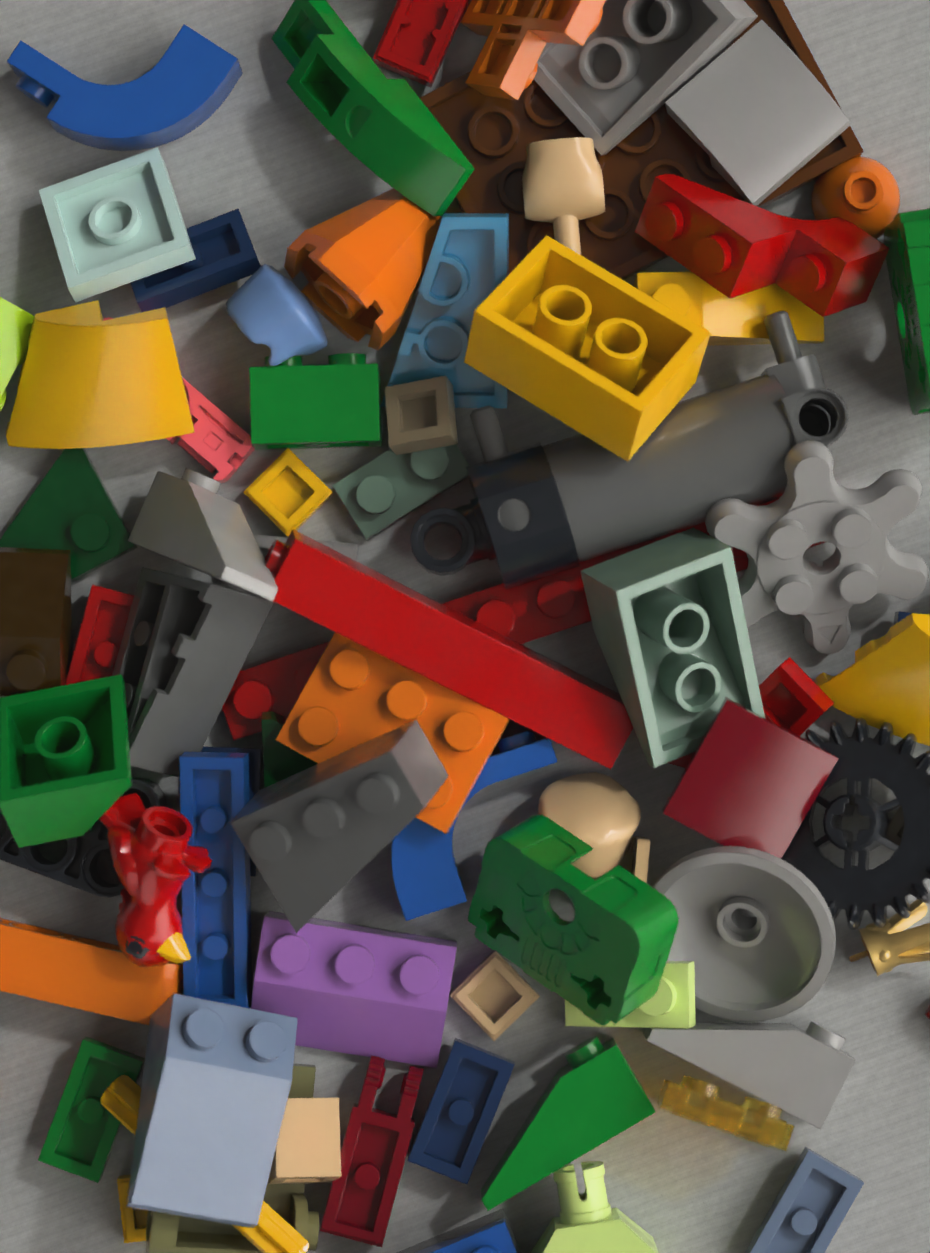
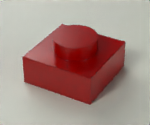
[759,657,834,736]

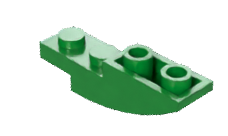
[271,0,475,216]

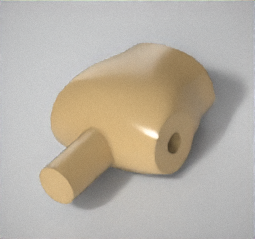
[522,137,605,255]

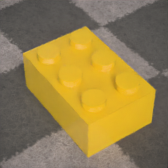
[464,235,711,462]

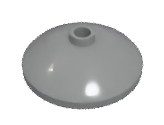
[653,846,836,1022]

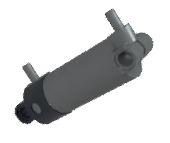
[410,311,849,590]

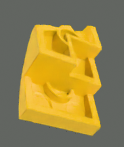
[6,300,195,449]
[814,613,930,746]

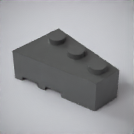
[112,567,274,777]
[230,720,449,933]

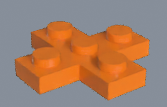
[460,0,606,100]

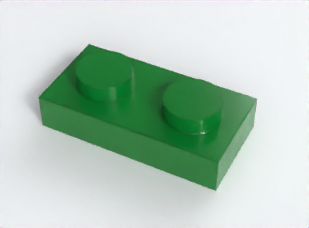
[38,1037,145,1183]

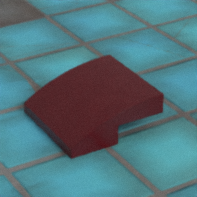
[662,697,839,859]

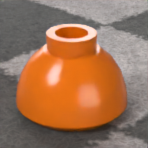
[811,156,900,239]

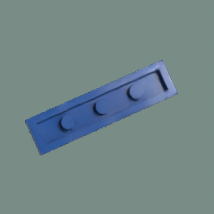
[179,752,252,1008]

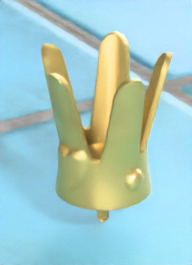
[849,899,930,977]

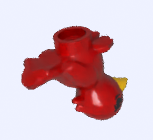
[99,793,212,968]

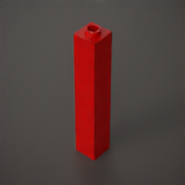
[264,529,633,769]

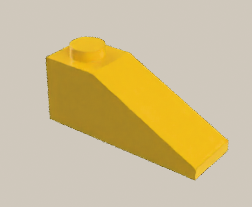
[633,271,825,346]

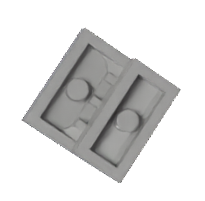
[665,19,850,206]

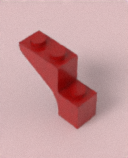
[635,174,890,317]

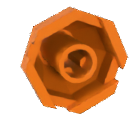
[284,188,441,351]

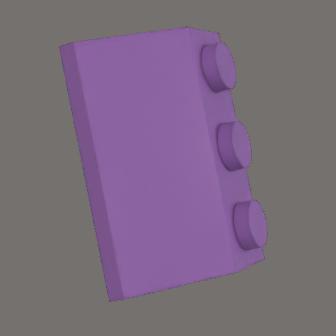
[251,911,457,1068]

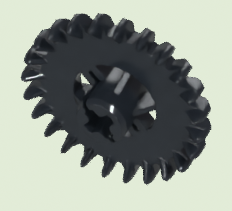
[781,718,930,930]

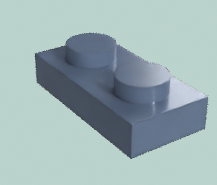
[745,1147,864,1253]

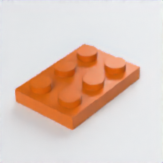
[275,632,509,834]

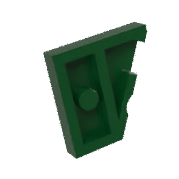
[0,448,138,583]

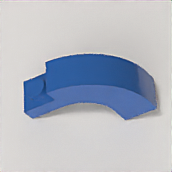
[7,24,243,151]
[391,730,558,921]

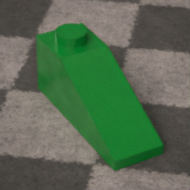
[481,1036,656,1211]

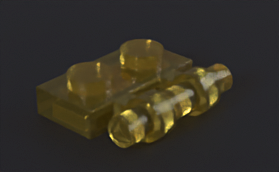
[657,1075,794,1151]

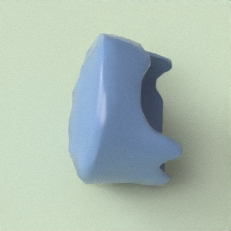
[226,264,328,366]

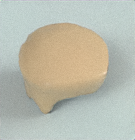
[538,772,641,878]

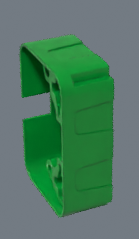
[884,208,930,415]
[468,814,679,1026]

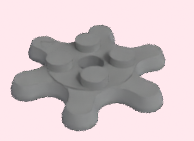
[705,441,929,654]

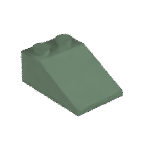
[581,527,765,768]

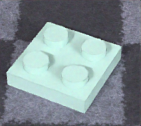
[39,147,196,302]

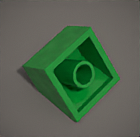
[0,674,132,848]

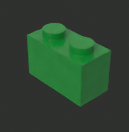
[249,353,382,450]

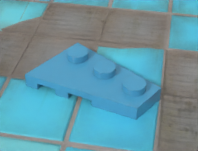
[381,213,509,409]

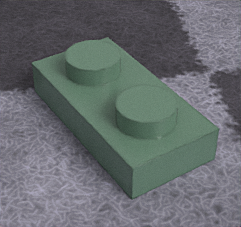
[332,444,470,540]

